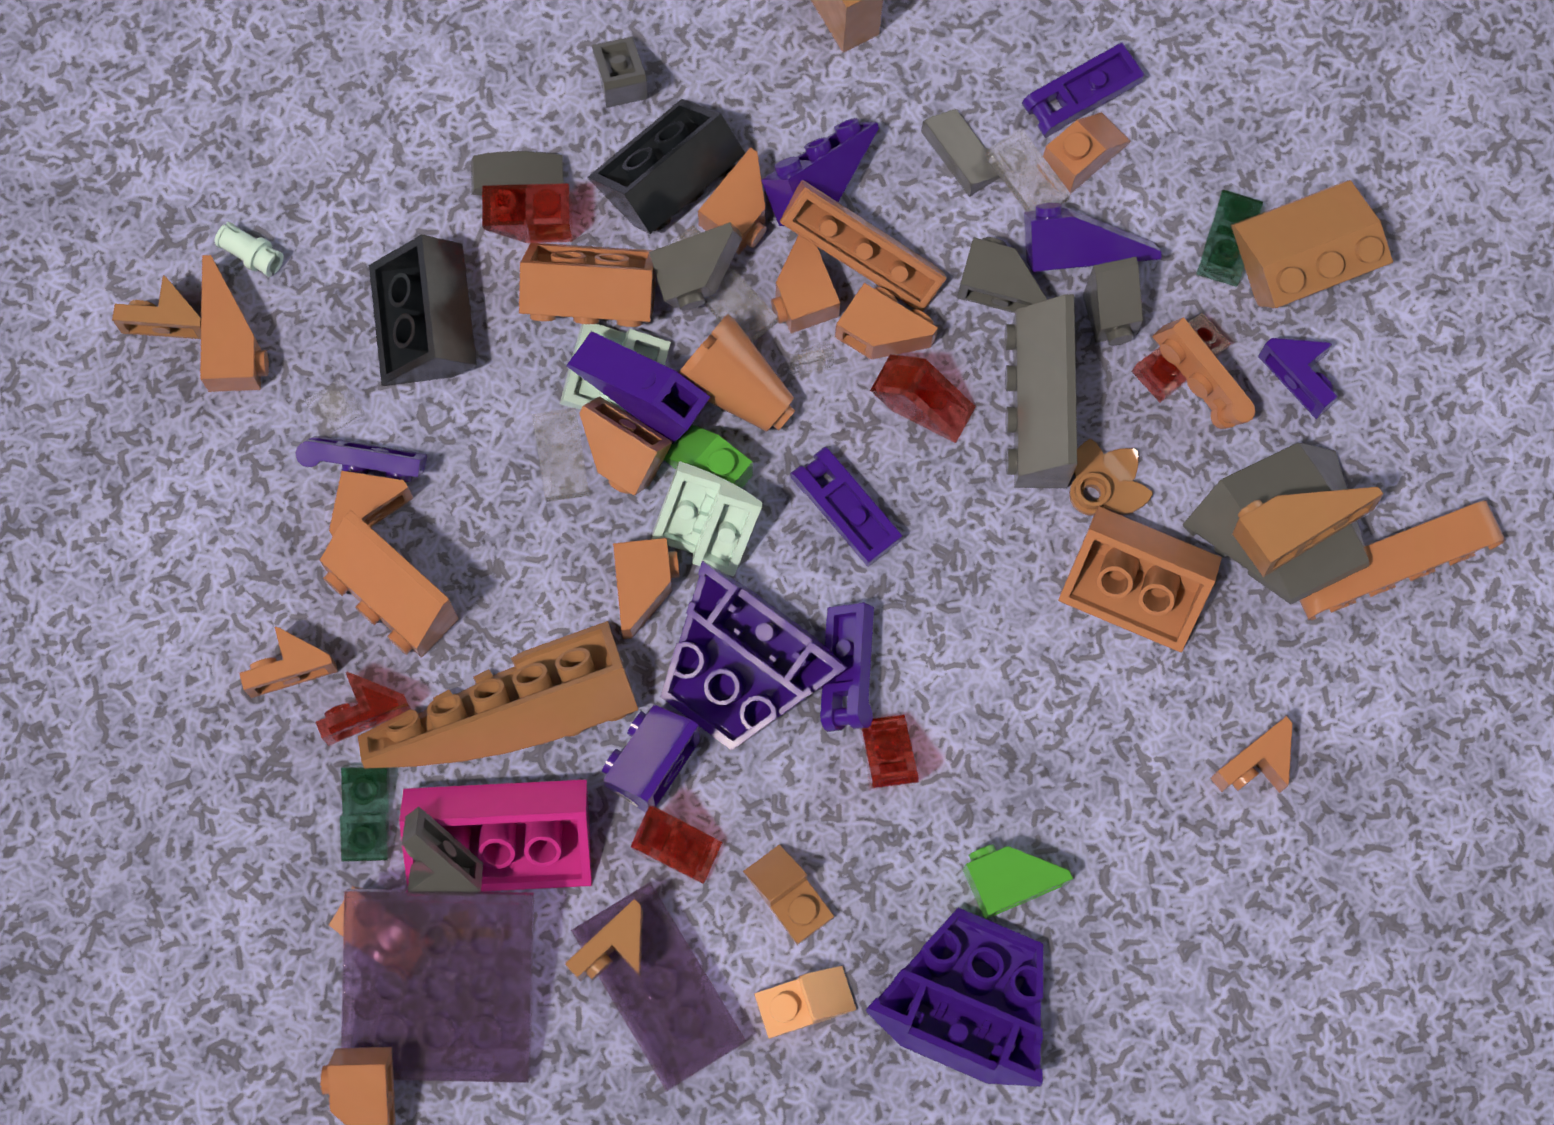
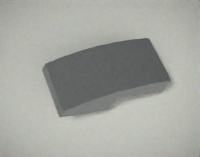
[471,151,564,202]

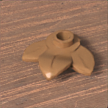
[1069,439,1153,516]

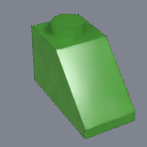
[664,424,753,488]
[962,844,1073,919]

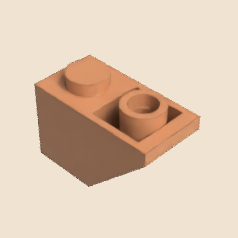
[835,283,938,360]

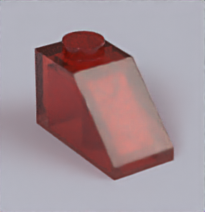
[870,354,976,443]

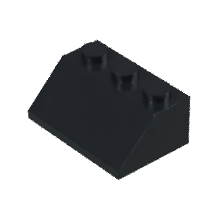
[587,99,745,234]
[369,234,477,386]

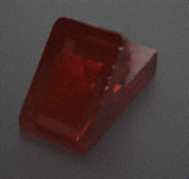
[315,672,412,746]
[860,714,919,791]
[630,805,723,884]

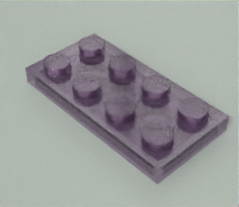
[571,882,746,1092]

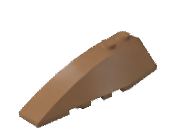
[358,621,639,768]

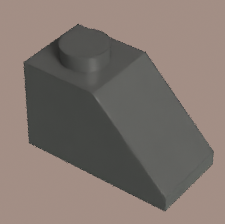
[649,222,742,311]
[957,237,1047,313]
[1083,257,1143,346]

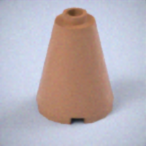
[678,314,796,432]

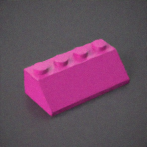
[399,779,592,895]

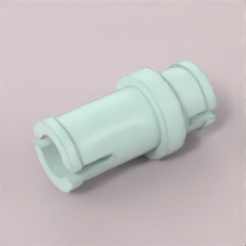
[215,222,284,277]

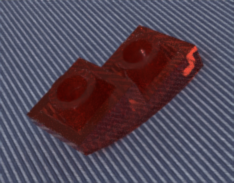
[1131,313,1231,403]

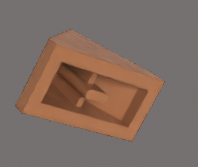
[329,471,413,537]

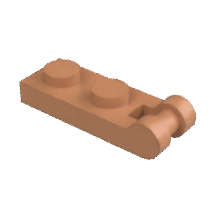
[1152,317,1255,429]

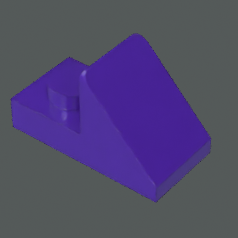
[1258,338,1338,419]

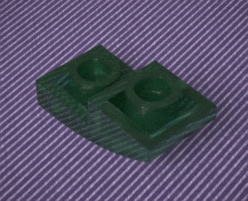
[1196,189,1263,287]
[340,765,389,862]

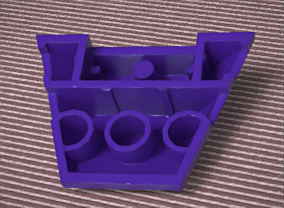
[660,561,848,751]
[866,908,1043,1087]

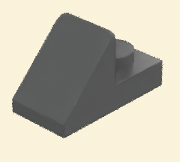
[591,36,647,108]
[402,807,483,896]

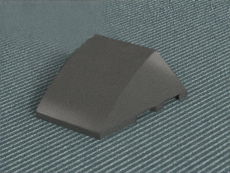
[1183,442,1369,604]

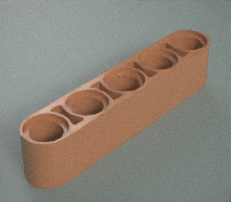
[1299,500,1506,621]

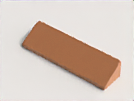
[780,180,947,312]

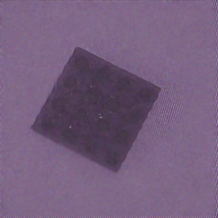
[341,889,534,1083]

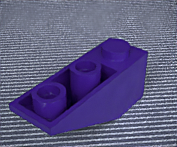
[761,118,879,226]
[566,331,710,444]

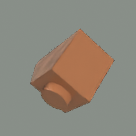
[1040,112,1131,195]
[698,147,767,254]
[771,235,840,334]
[579,396,673,496]
[613,538,680,639]
[321,1047,396,1125]

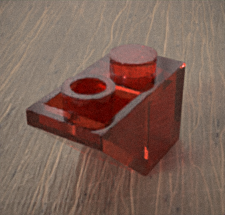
[482,183,573,243]

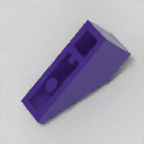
[1024,203,1162,272]

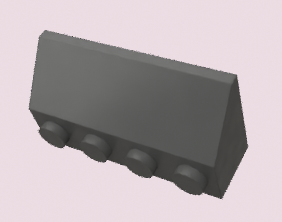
[1004,294,1077,489]

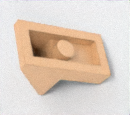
[754,966,856,1039]

